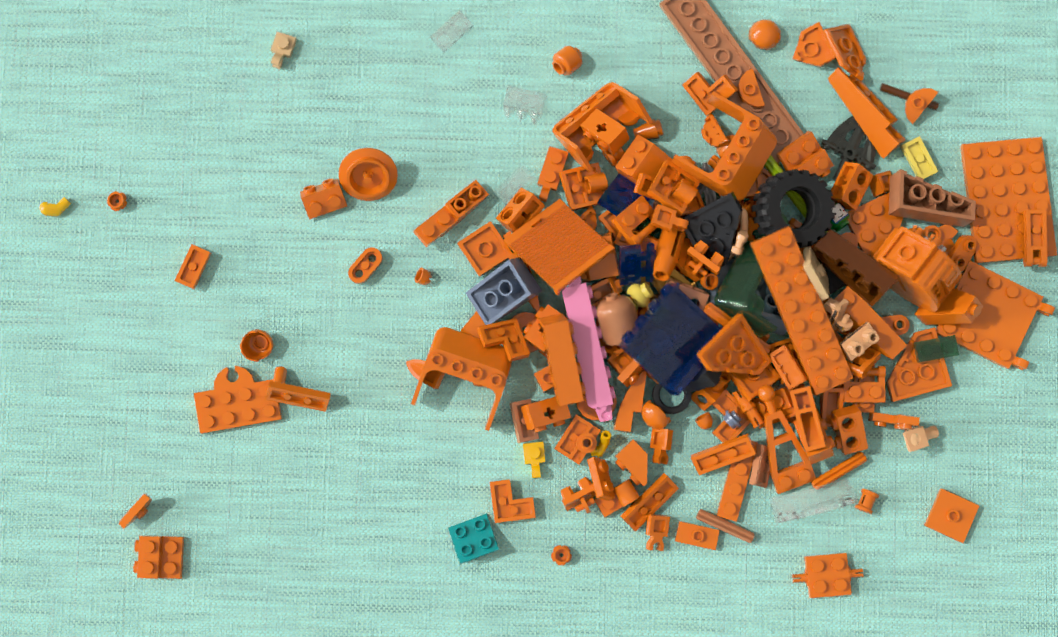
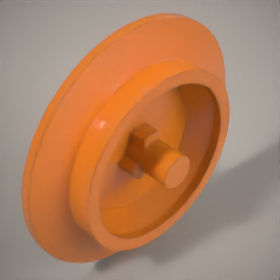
[339,148,398,201]

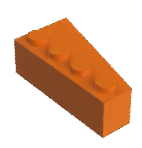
[538,314,586,406]

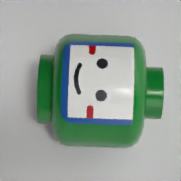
[830,202,850,232]

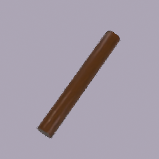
[879,83,939,110]

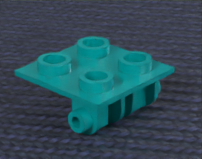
[448,513,499,564]

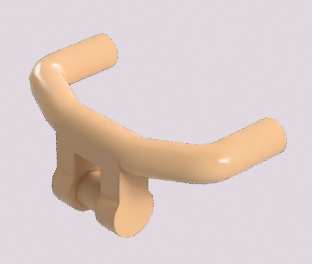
[728,207,749,261]

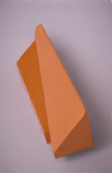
[828,67,906,158]

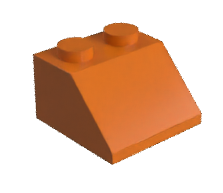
[615,135,672,185]

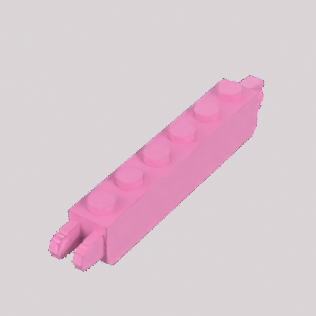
[562,277,616,422]

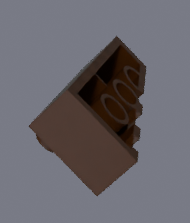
[812,229,900,307]

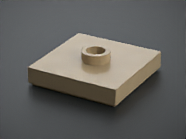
[803,246,829,300]

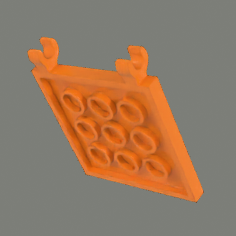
[935,261,1055,370]

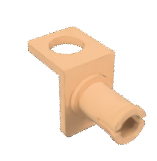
[903,425,939,452]

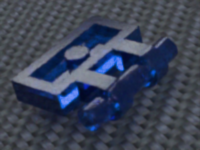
[619,243,656,286]

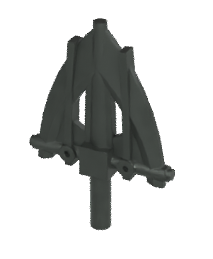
[821,116,876,181]

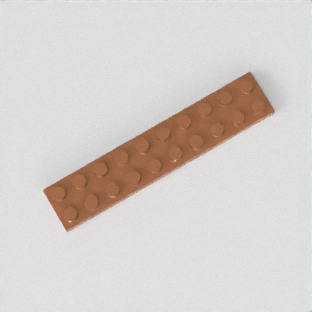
[659,0,804,163]

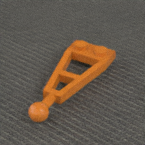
[758,385,816,494]

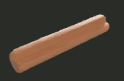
[696,509,755,543]

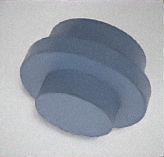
[723,410,742,429]

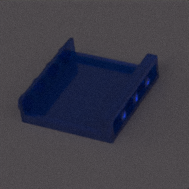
[618,283,723,396]

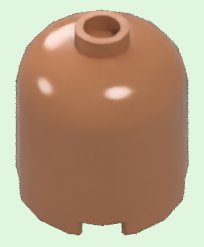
[596,293,643,345]

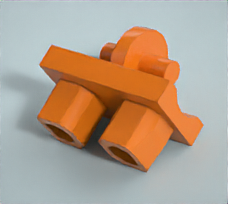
[687,240,724,277]
[561,477,596,514]

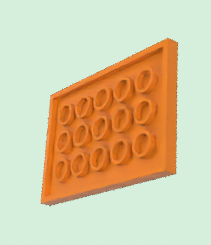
[960,137,1057,264]

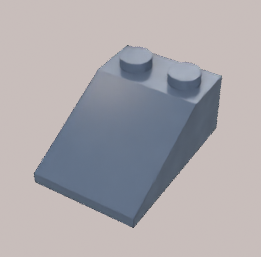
[466,257,542,325]

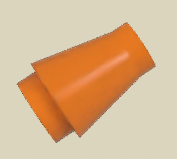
[633,119,664,139]

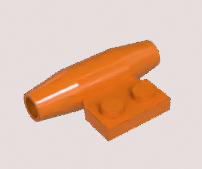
[653,227,704,282]

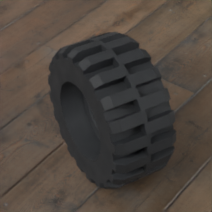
[752,169,835,248]

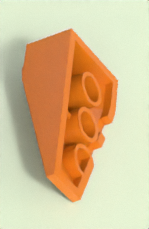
[826,286,908,360]

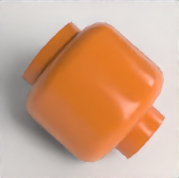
[552,46,582,76]

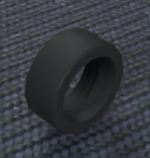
[652,375,692,414]

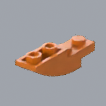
[413,180,489,247]

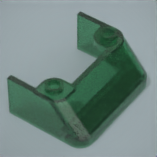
[714,240,778,338]

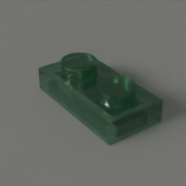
[913,335,959,363]

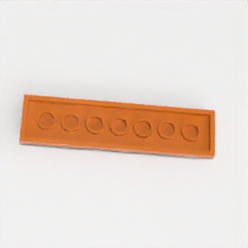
[750,226,853,395]

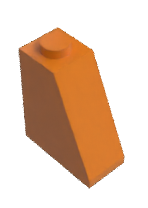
[915,288,983,325]

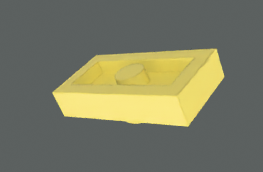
[900,136,938,179]

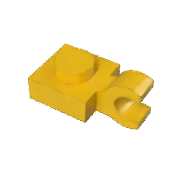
[523,442,545,478]

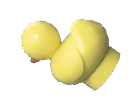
[627,282,654,314]

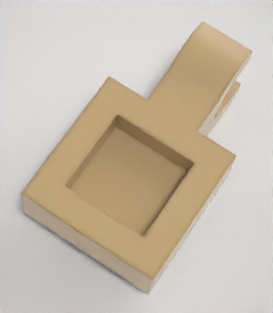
[270,32,297,69]

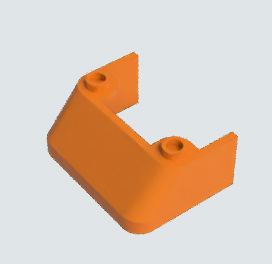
[552,82,653,173]

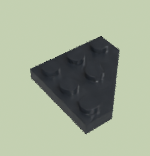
[682,192,743,273]

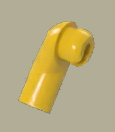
[39,197,71,217]
[590,430,611,458]

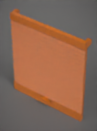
[503,199,615,295]

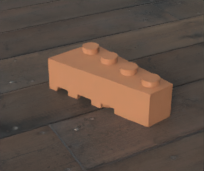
[889,169,976,227]

